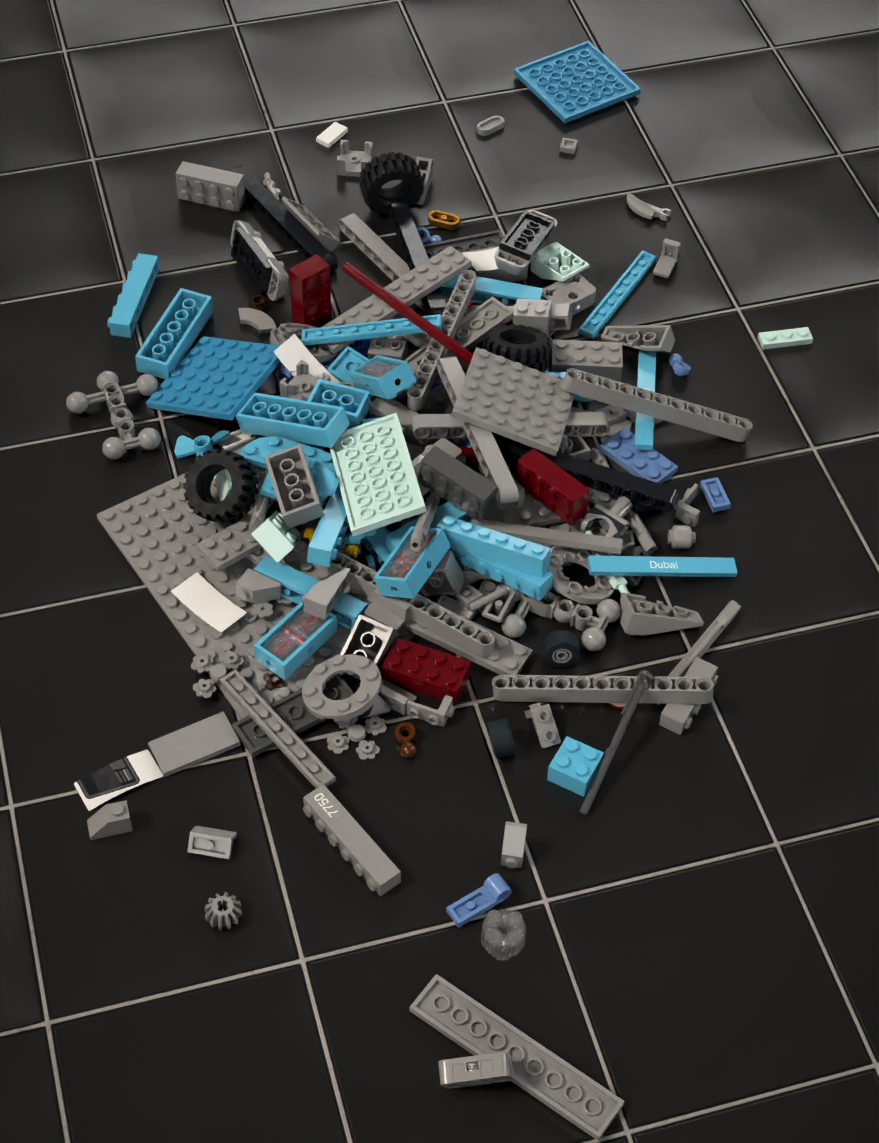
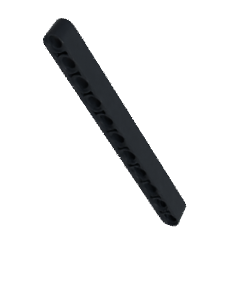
[229,165,338,272]
[388,203,446,316]
[492,432,679,512]

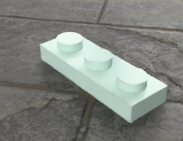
[758,327,813,350]

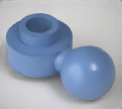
[417,227,442,245]
[669,353,691,377]

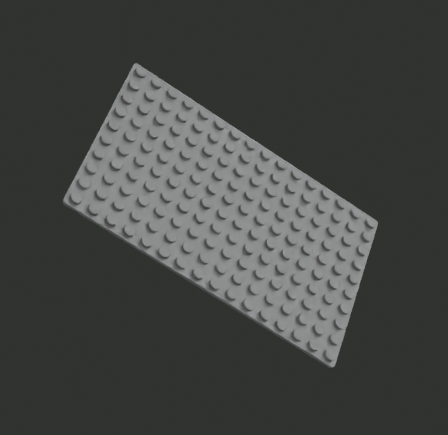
[97,446,414,719]

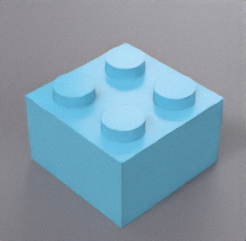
[547,736,604,797]

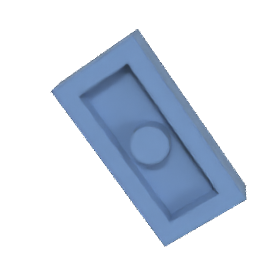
[700,477,731,512]

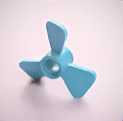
[174,430,230,458]

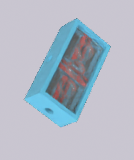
[349,355,417,400]
[373,526,451,599]
[254,601,337,680]

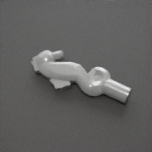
[263,172,281,201]

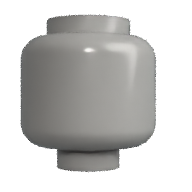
[668,525,696,550]

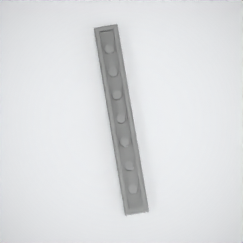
[471,518,623,555]
[219,669,336,789]

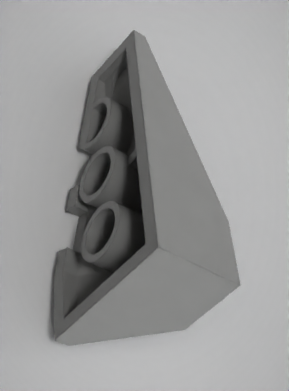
[601,325,675,353]
[620,593,704,636]

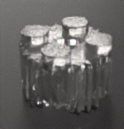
[481,909,526,961]

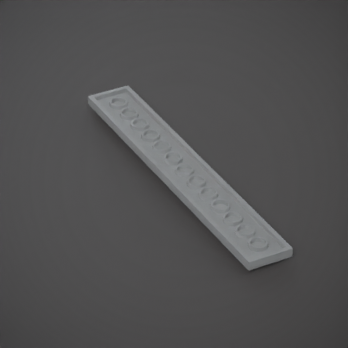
[279,539,533,675]

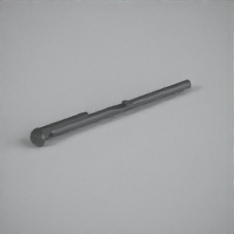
[579,670,653,816]

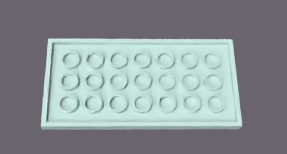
[330,412,427,536]

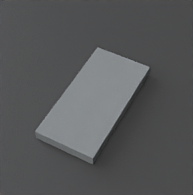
[148,711,240,777]

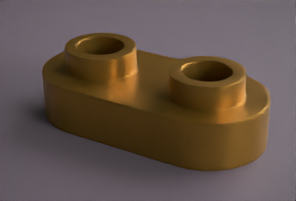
[428,210,460,230]

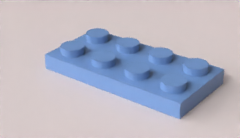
[599,427,678,484]

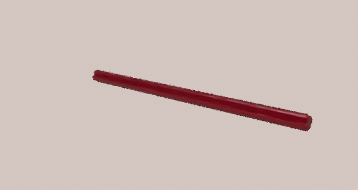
[342,262,473,365]

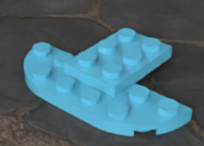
[239,436,337,500]

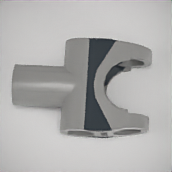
[580,496,633,539]

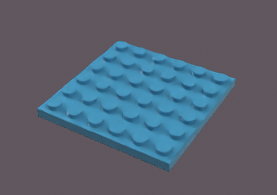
[514,40,641,123]
[145,336,281,421]

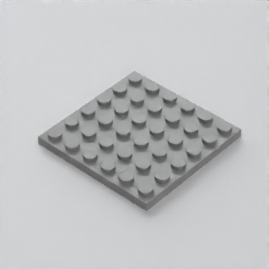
[451,347,575,456]

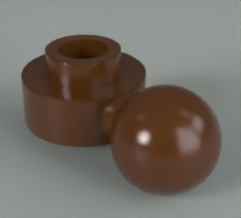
[395,722,416,758]

